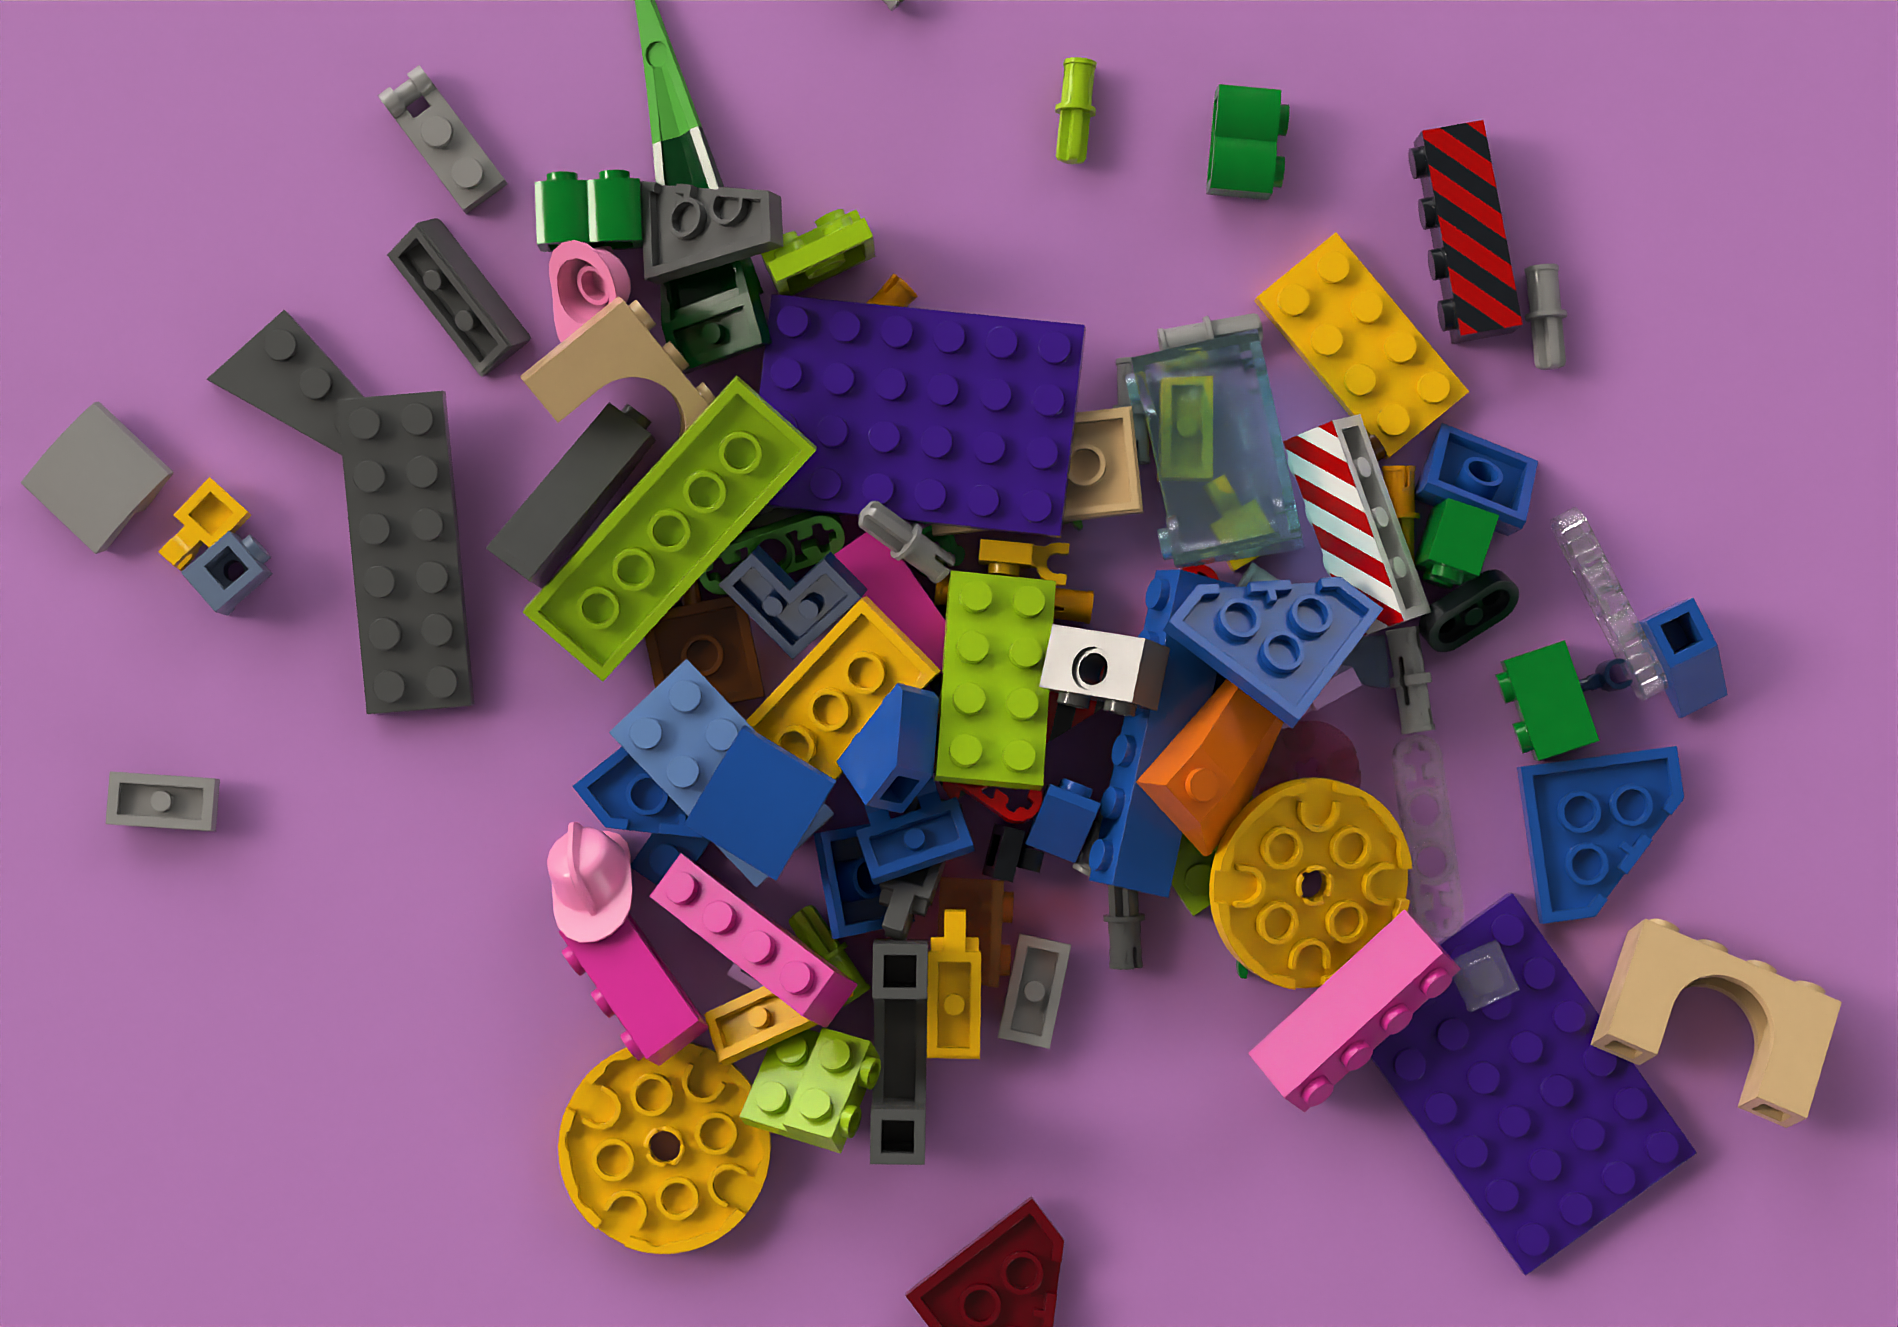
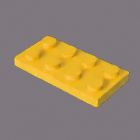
[1254,232,1469,460]
[746,596,941,781]

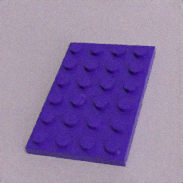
[759,294,1086,538]
[1371,893,1697,1275]

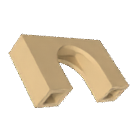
[520,296,716,500]
[1590,919,1842,1128]

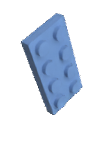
[609,659,834,888]

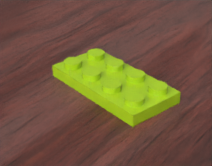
[934,570,1056,791]

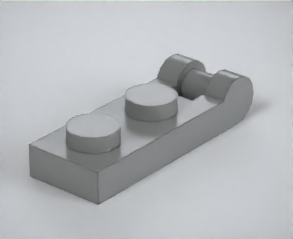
[377,65,508,214]

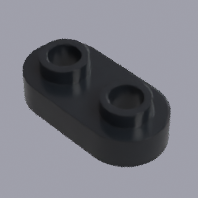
[1419,569,1519,652]

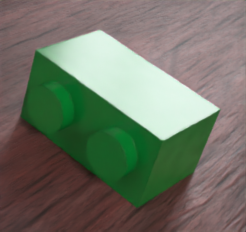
[1414,498,1499,589]
[1495,640,1600,761]

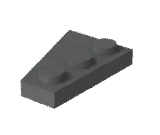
[641,181,783,285]
[206,310,364,455]

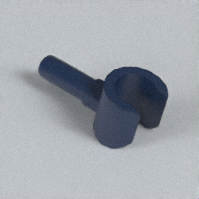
[1579,658,1633,692]

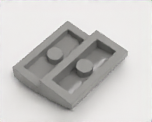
[21,401,174,554]

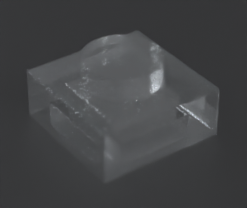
[1453,940,1520,1012]

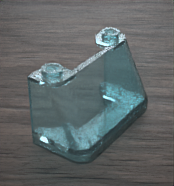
[1125,329,1305,568]

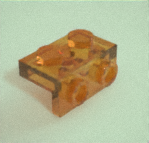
[937,877,1014,988]

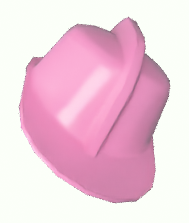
[549,240,631,342]
[547,822,633,943]

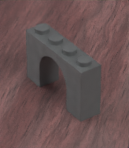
[870,939,928,1165]

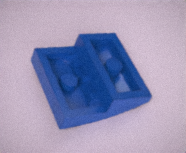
[684,725,837,881]

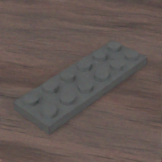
[337,391,474,714]

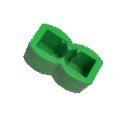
[1206,84,1290,200]
[535,169,643,252]

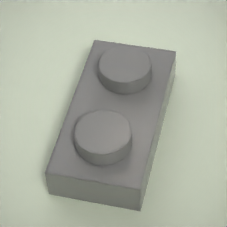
[105,771,220,831]
[997,933,1071,1049]

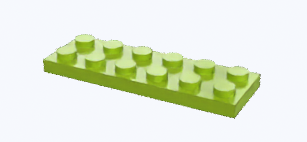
[522,375,816,681]

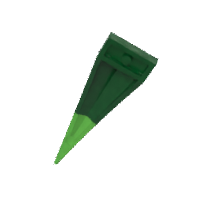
[635,0,772,375]

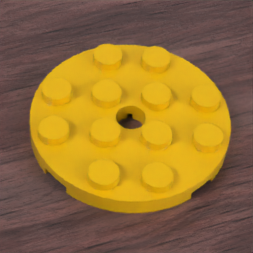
[1209,777,1412,990]
[558,1042,772,1254]

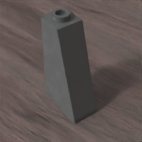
[486,402,656,588]

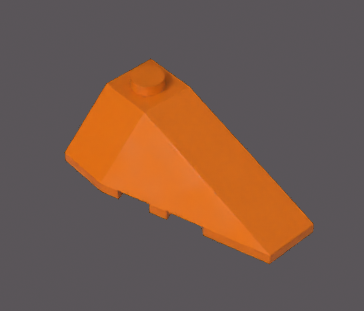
[1136,679,1284,856]

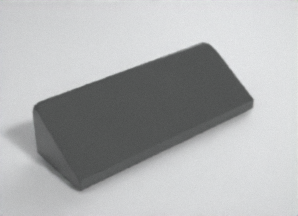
[387,218,531,377]

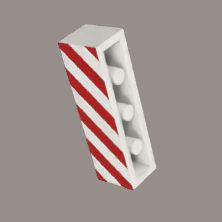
[1283,414,1431,636]

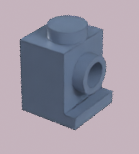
[181,531,273,616]

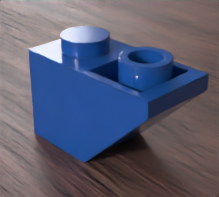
[1631,597,1728,718]
[836,683,939,813]
[1024,778,1101,863]

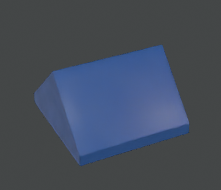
[1415,423,1538,536]
[814,823,915,939]

